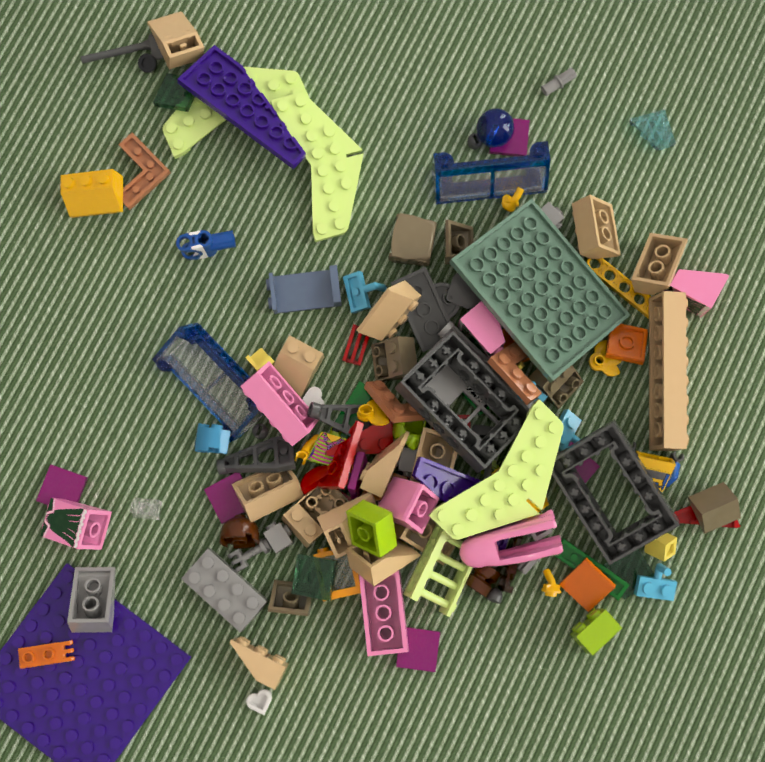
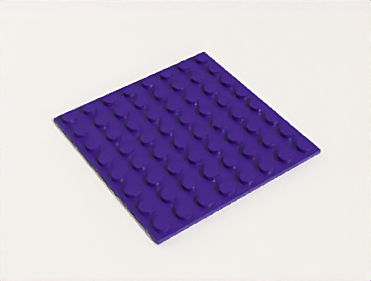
[0,563,191,762]

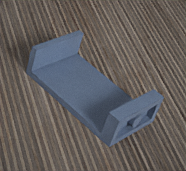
[266,265,342,314]

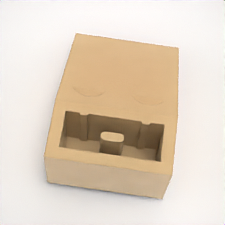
[147,11,204,70]
[281,487,349,548]
[316,492,377,559]
[346,537,421,586]
[230,636,289,690]

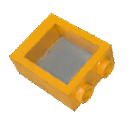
[313,547,361,602]

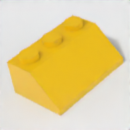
[60,169,123,218]

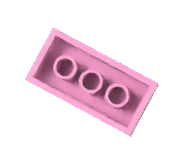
[240,361,319,446]
[359,570,409,656]

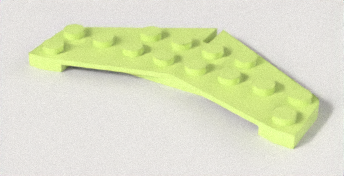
[163,67,310,159]
[271,93,364,242]
[428,399,564,540]

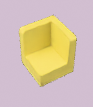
[245,348,275,371]
[644,533,677,562]

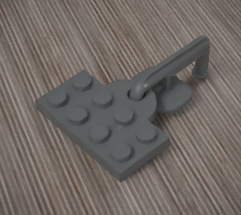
[391,267,481,352]

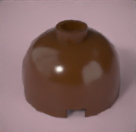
[220,514,259,549]

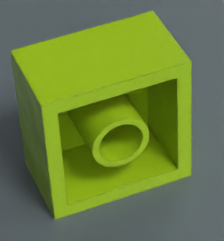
[346,500,397,558]
[570,608,622,656]

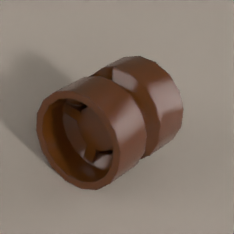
[466,566,501,598]

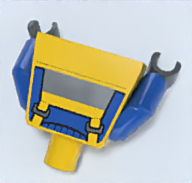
[632,442,684,492]

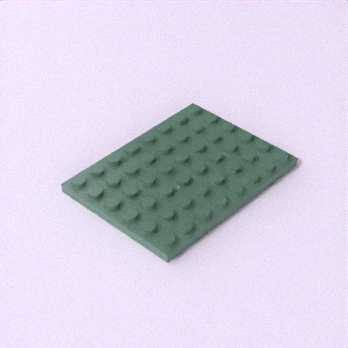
[449,199,630,383]

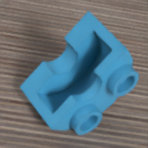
[194,424,231,454]

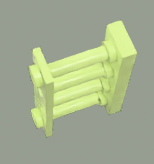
[403,524,473,617]

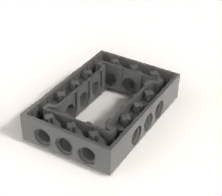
[395,331,529,473]
[552,419,680,565]

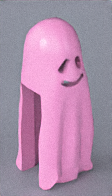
[459,509,563,568]

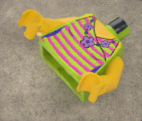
[294,427,355,473]

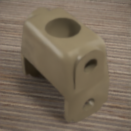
[388,213,437,266]

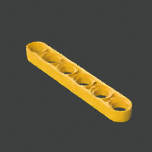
[586,258,651,319]

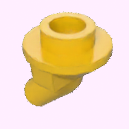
[501,187,524,212]
[541,569,561,597]

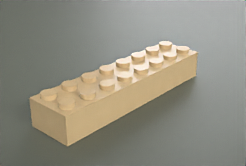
[649,291,689,451]

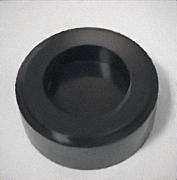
[138,54,158,73]

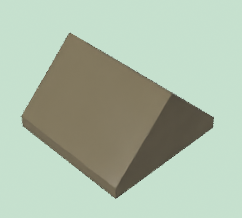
[444,219,474,264]
[687,482,741,534]
[268,580,313,616]

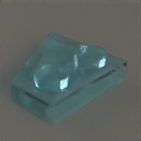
[629,109,676,151]

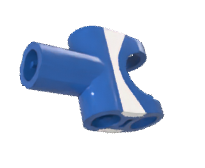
[176,230,236,260]

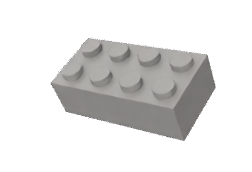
[181,548,269,632]

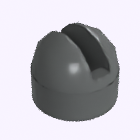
[467,133,482,149]
[252,423,268,439]
[486,588,503,604]

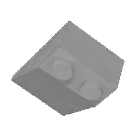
[67,567,116,633]

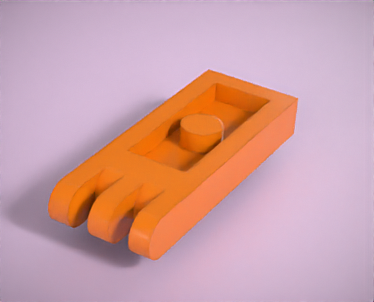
[18,640,75,669]

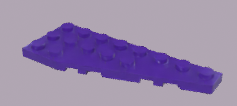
[177,45,306,169]

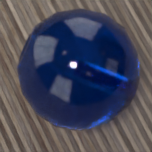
[476,108,515,148]

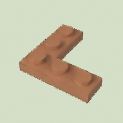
[118,133,171,210]
[487,342,542,405]
[364,380,425,423]

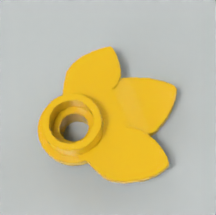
[589,340,622,377]
[357,400,389,426]

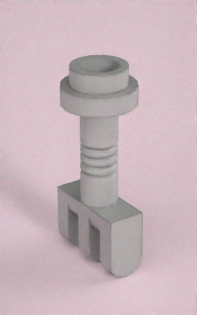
[227,538,272,572]

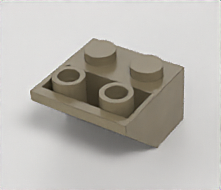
[371,336,417,382]
[529,365,584,409]

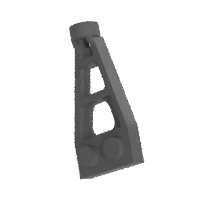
[308,402,371,437]
[217,436,296,475]

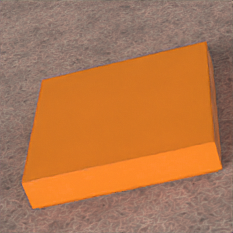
[605,324,648,365]
[559,557,616,612]

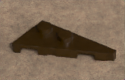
[498,535,523,593]

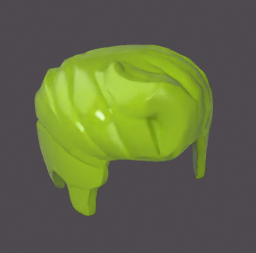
[393,421,426,450]

